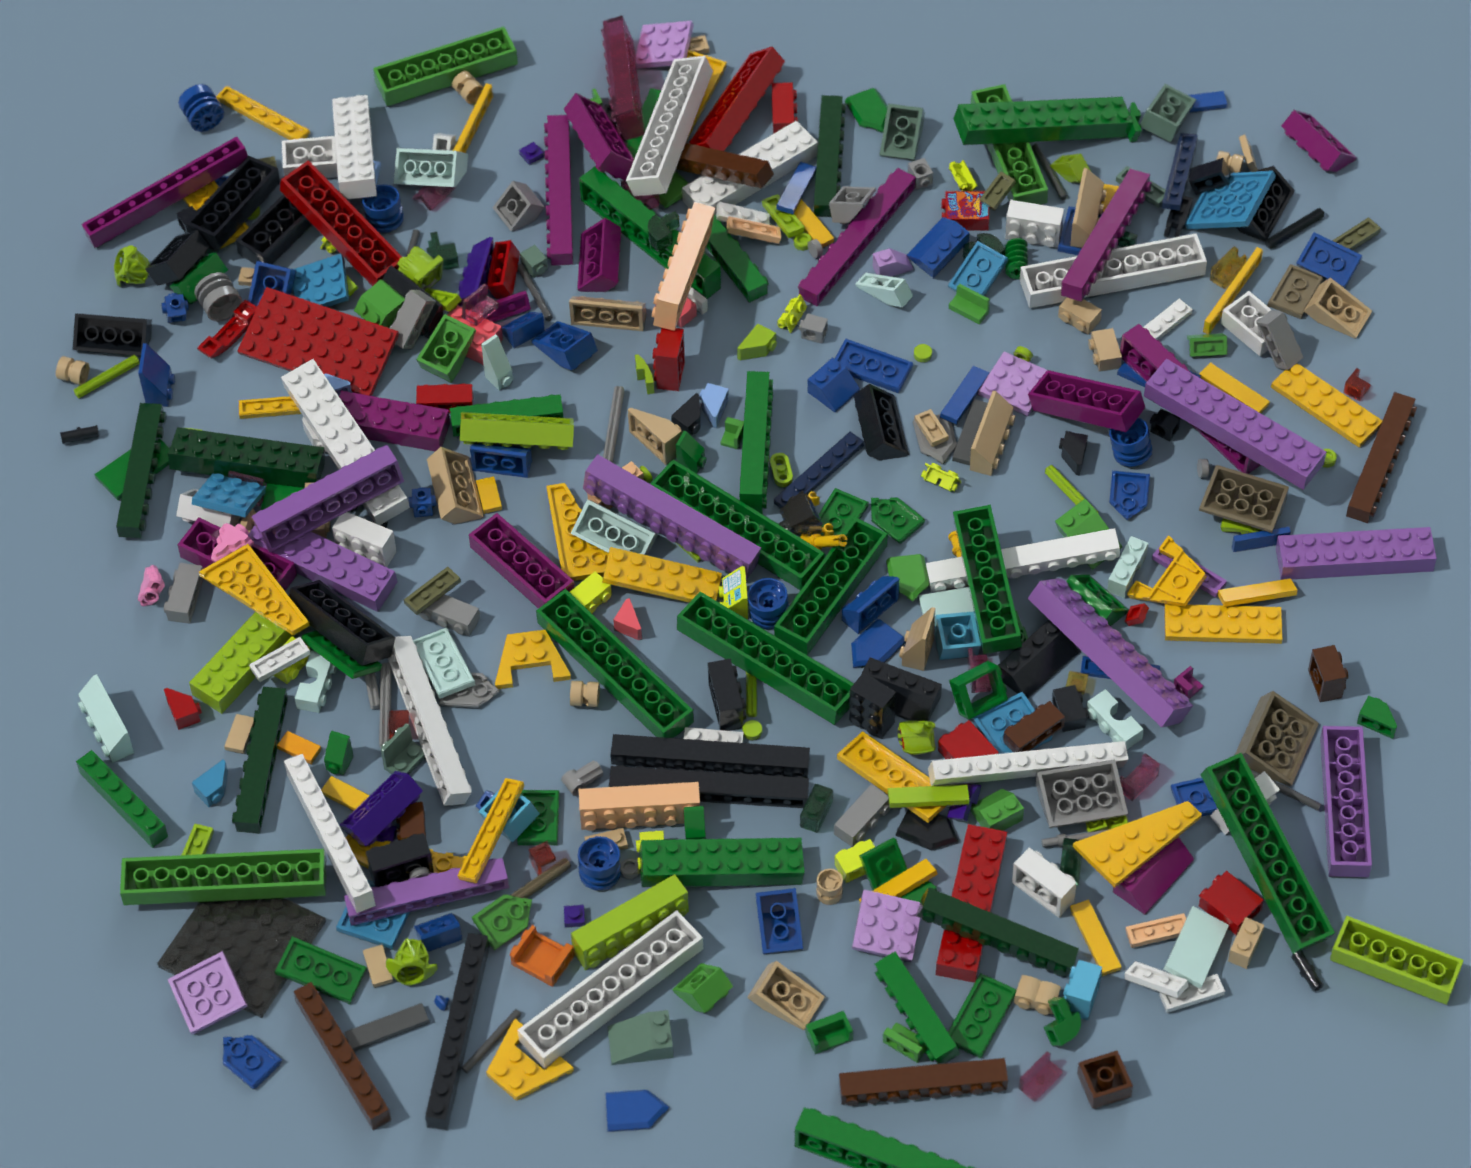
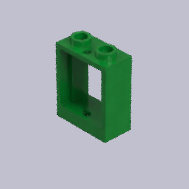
[949,661,1008,720]

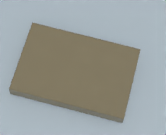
[1267,264,1324,319]

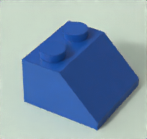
[808,357,860,412]

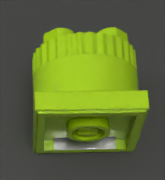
[397,246,443,290]

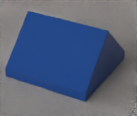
[502,312,545,348]
[414,913,462,952]

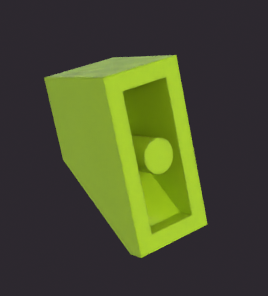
[1050,154,1091,183]
[737,324,777,360]

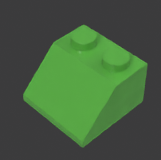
[354,280,405,328]
[970,789,1024,831]
[672,963,733,1013]

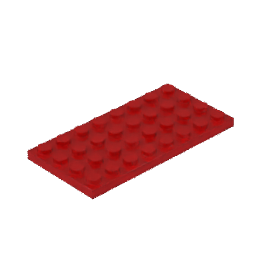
[237,287,399,396]

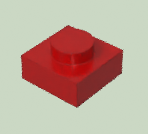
[1124,603,1149,626]

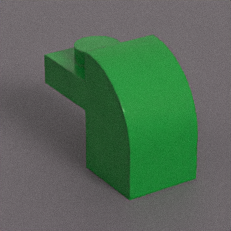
[1043,997,1081,1046]

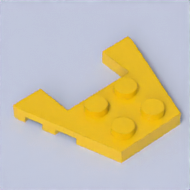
[1127,536,1207,607]
[495,630,571,689]
[486,1019,574,1101]

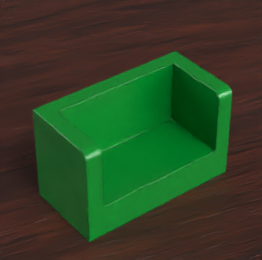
[805,1011,853,1054]

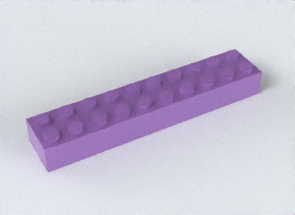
[1144,359,1327,490]
[583,454,761,581]
[1028,578,1193,727]

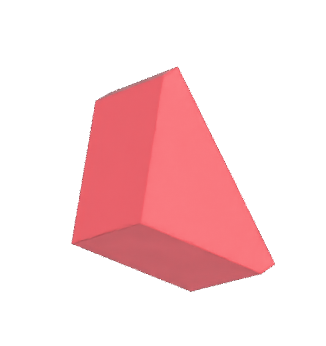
[613,598,642,640]

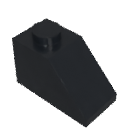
[671,393,701,435]
[1059,431,1088,476]

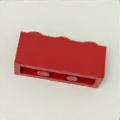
[772,82,798,134]
[487,240,520,299]
[416,383,474,414]

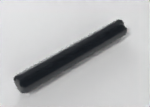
[1265,208,1325,249]

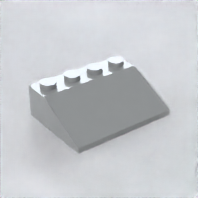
[1035,759,1128,828]

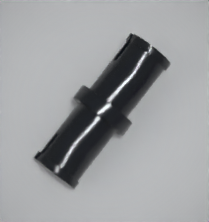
[60,425,99,444]
[1291,950,1324,992]

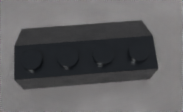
[1236,166,1295,241]
[382,265,443,339]
[72,313,152,356]
[853,384,909,460]
[998,620,1078,699]
[861,657,942,721]

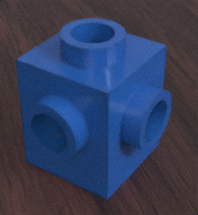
[161,293,188,323]
[409,487,436,518]

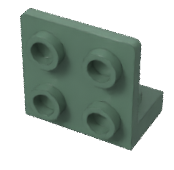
[381,723,425,774]

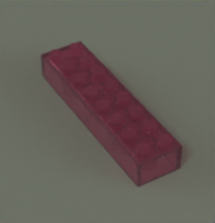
[601,15,645,140]

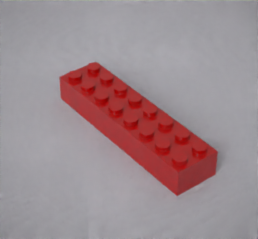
[689,46,785,151]
[280,160,402,286]
[936,824,1007,983]

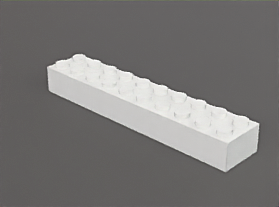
[626,56,713,196]
[1020,233,1207,308]
[281,359,410,525]
[518,910,704,1069]

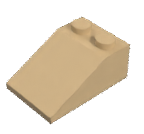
[1304,278,1372,339]
[628,407,682,465]
[899,607,936,671]
[747,961,825,1030]

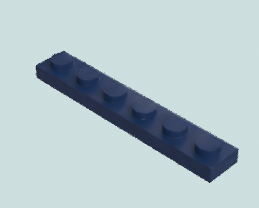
[1162,133,1198,210]
[774,431,864,514]

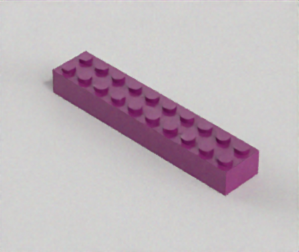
[1120,324,1260,474]

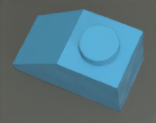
[192,760,228,807]

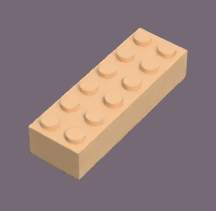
[579,782,700,831]

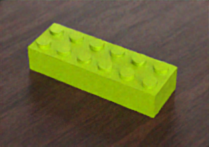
[460,412,574,450]
[189,612,296,714]
[571,874,689,971]
[1330,916,1464,1005]

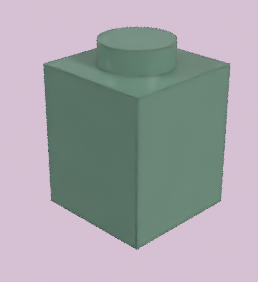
[520,245,548,278]

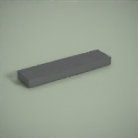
[952,399,988,465]
[344,1003,429,1051]

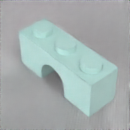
[1107,536,1149,599]
[295,650,337,713]
[1087,689,1144,749]

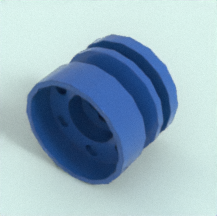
[178,84,224,132]
[362,184,404,233]
[1109,418,1153,467]
[747,578,789,629]
[578,836,621,890]

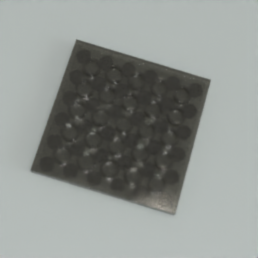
[157,898,326,1018]

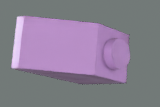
[873,248,913,277]

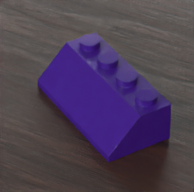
[457,237,494,313]
[339,771,423,846]

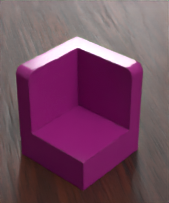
[1174,666,1203,699]

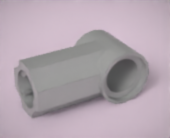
[561,760,603,796]

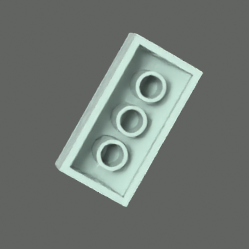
[394,148,468,187]
[570,499,658,555]
[78,674,134,763]

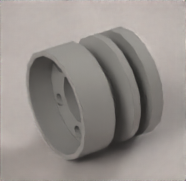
[194,272,242,322]

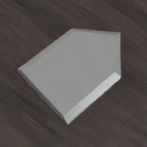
[913,415,957,464]
[439,673,500,708]

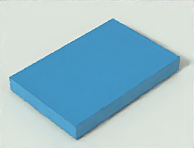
[948,241,1008,296]

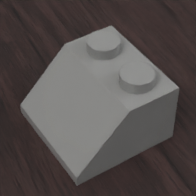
[493,181,545,231]
[829,186,876,224]

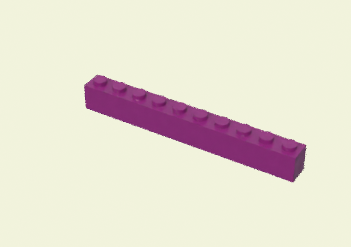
[544,115,573,266]
[81,136,248,248]
[798,168,916,306]
[1061,169,1152,302]

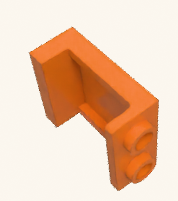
[510,925,575,987]

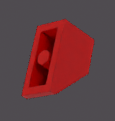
[164,688,202,730]

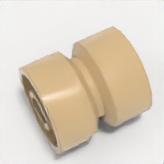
[452,71,484,104]
[1217,151,1244,173]
[56,356,90,385]
[570,680,600,707]
[816,868,843,905]

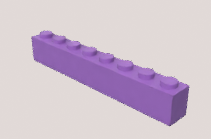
[344,858,509,926]

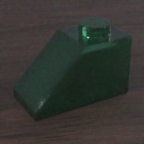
[1060,838,1082,885]

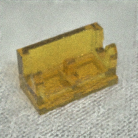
[1210,246,1247,289]

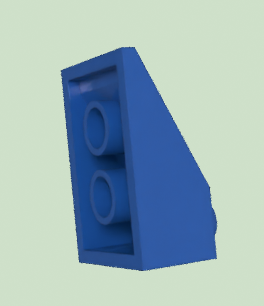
[248,261,297,306]
[531,321,598,370]
[138,343,175,407]
[755,888,803,954]

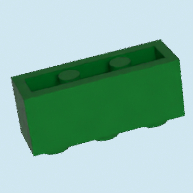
[170,253,228,304]

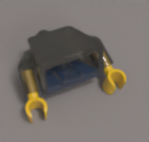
[778,490,834,537]

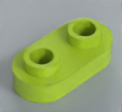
[770,453,793,487]

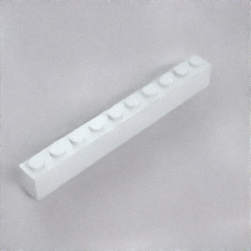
[926,528,1120,592]
[388,636,472,806]
[928,741,1128,786]
[284,754,376,913]

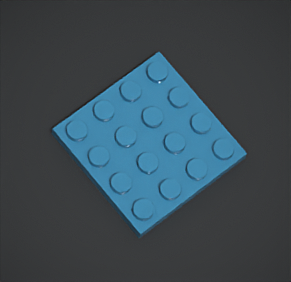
[1185,171,1276,229]

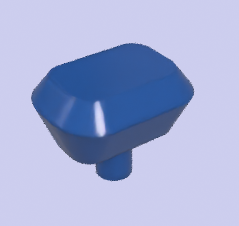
[434,995,449,1011]

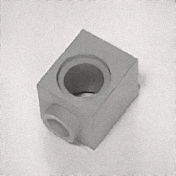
[908,158,933,190]
[799,313,828,344]

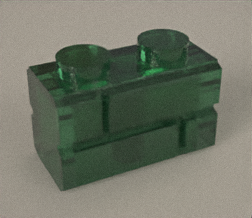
[800,784,833,833]

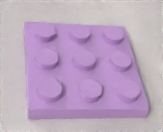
[634,21,694,69]
[978,352,1047,416]
[852,890,920,962]
[167,951,248,1034]

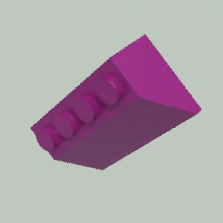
[1281,110,1357,172]
[577,218,621,292]
[1113,837,1194,915]

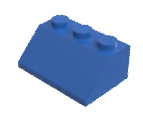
[906,217,970,279]
[470,442,532,478]
[842,576,899,634]

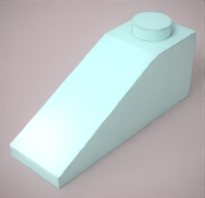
[855,273,913,307]
[481,334,513,390]

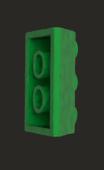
[1066,574,1129,627]

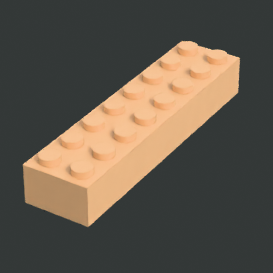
[651,202,715,331]

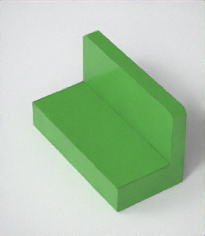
[948,284,990,324]
[1187,333,1227,357]
[883,1023,927,1063]

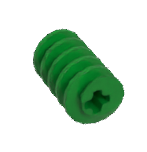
[1005,238,1028,280]

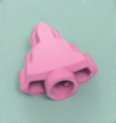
[211,523,254,562]
[138,565,165,607]

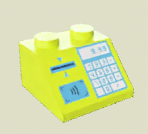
[719,566,748,619]

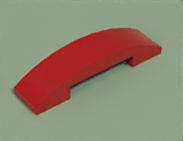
[197,299,257,359]

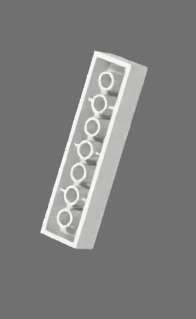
[332,95,377,199]
[682,121,818,216]

